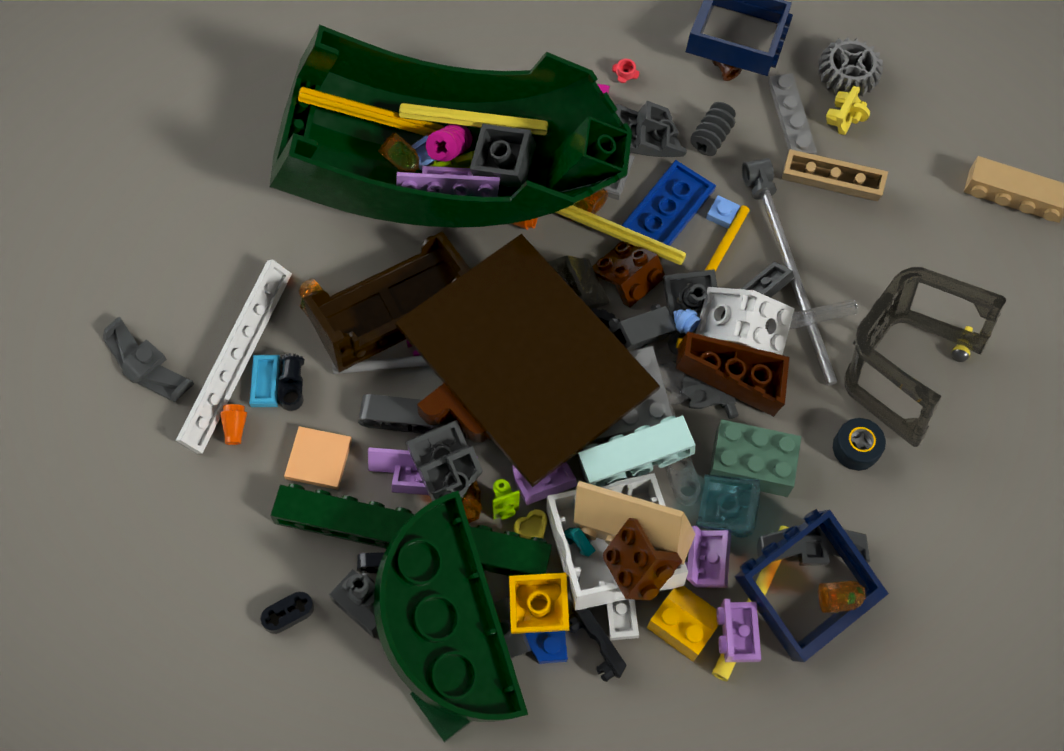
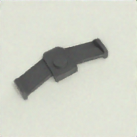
[103,317,194,402]
[757,525,870,566]

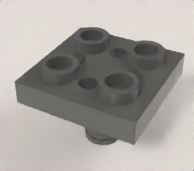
[663,269,723,320]

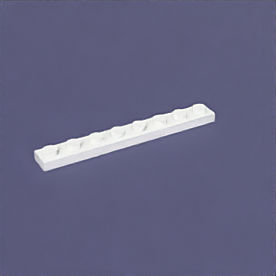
[176,259,292,454]

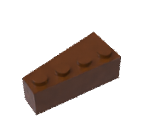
[675,332,790,417]

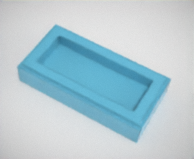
[249,355,281,407]

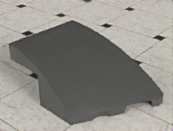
[616,101,687,157]
[405,420,483,501]

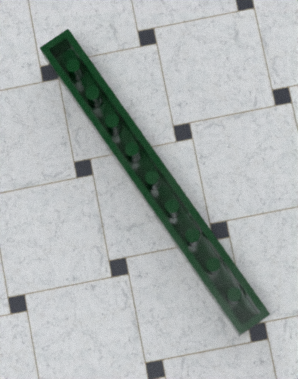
[270,484,552,576]

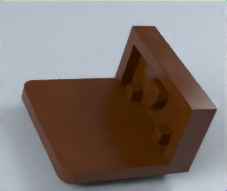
[591,241,665,307]
[603,518,682,600]

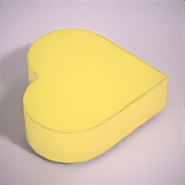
[513,509,547,540]

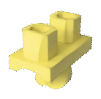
[826,86,870,135]

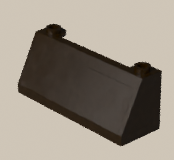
[303,232,470,373]

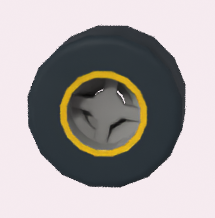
[832,418,886,471]

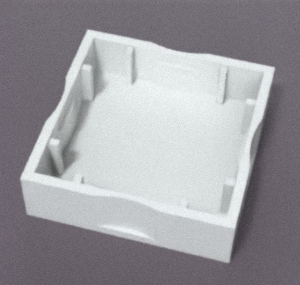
[546,473,688,611]

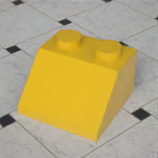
[647,586,719,662]

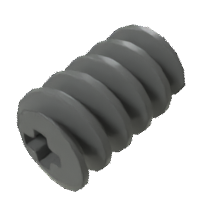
[690,102,736,156]

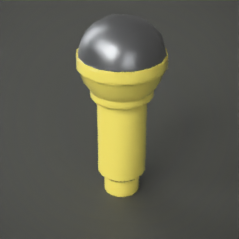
[951,326,973,362]

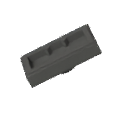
[494,596,531,659]

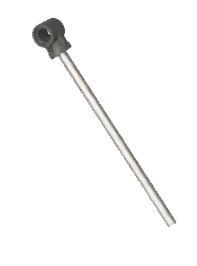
[742,158,837,386]

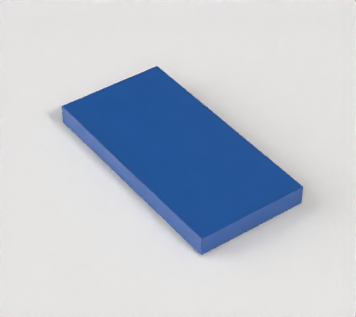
[621,160,716,258]

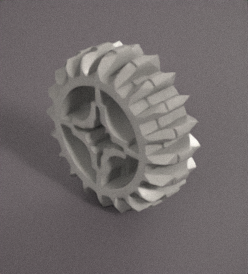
[818,37,883,97]

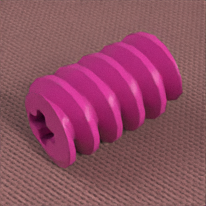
[426,124,473,162]

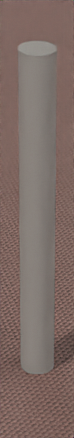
[332,356,429,374]

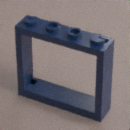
[685,0,793,76]
[734,509,889,662]

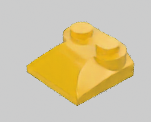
[509,573,570,634]

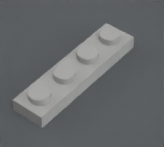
[768,73,817,155]

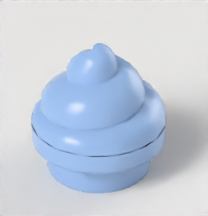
[673,309,701,334]

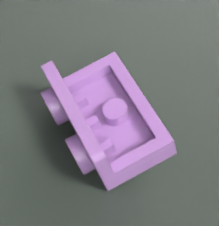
[512,462,577,505]
[685,526,731,588]
[716,599,761,662]

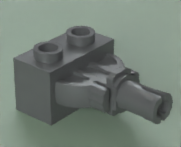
[329,569,378,638]

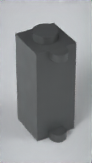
[608,304,677,351]

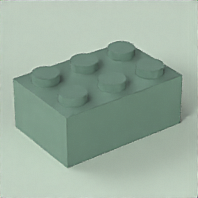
[708,419,802,497]

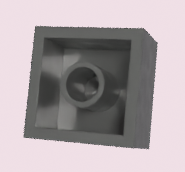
[470,123,536,188]

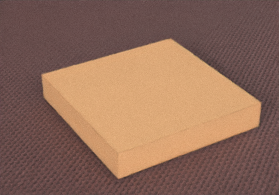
[284,426,352,490]

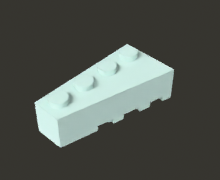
[578,415,696,487]

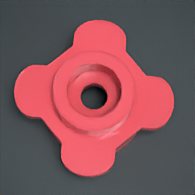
[612,59,640,83]

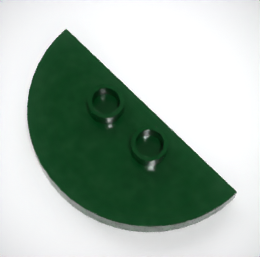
[374,490,528,722]

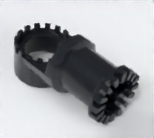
[278,353,305,411]

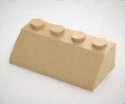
[574,481,696,565]

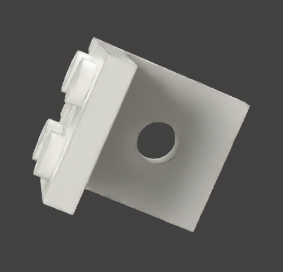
[696,287,795,355]

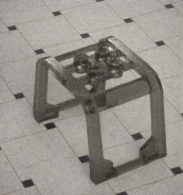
[844,267,1006,447]

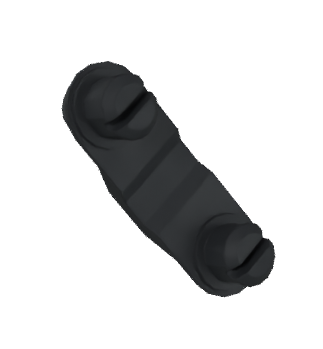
[569,608,626,682]

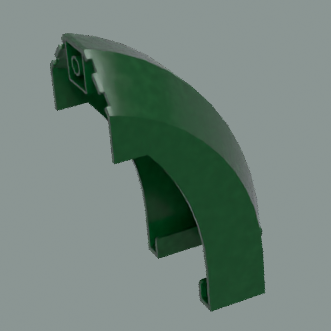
[270,24,632,228]

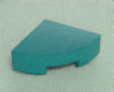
[564,528,596,557]

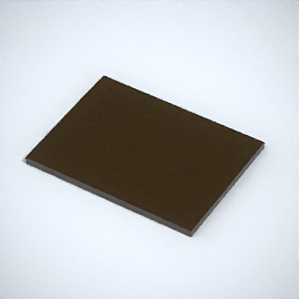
[395,234,660,487]

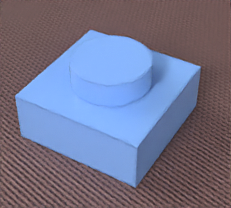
[407,135,435,171]
[706,195,740,229]

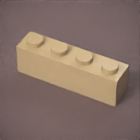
[781,149,888,201]
[964,156,1064,223]

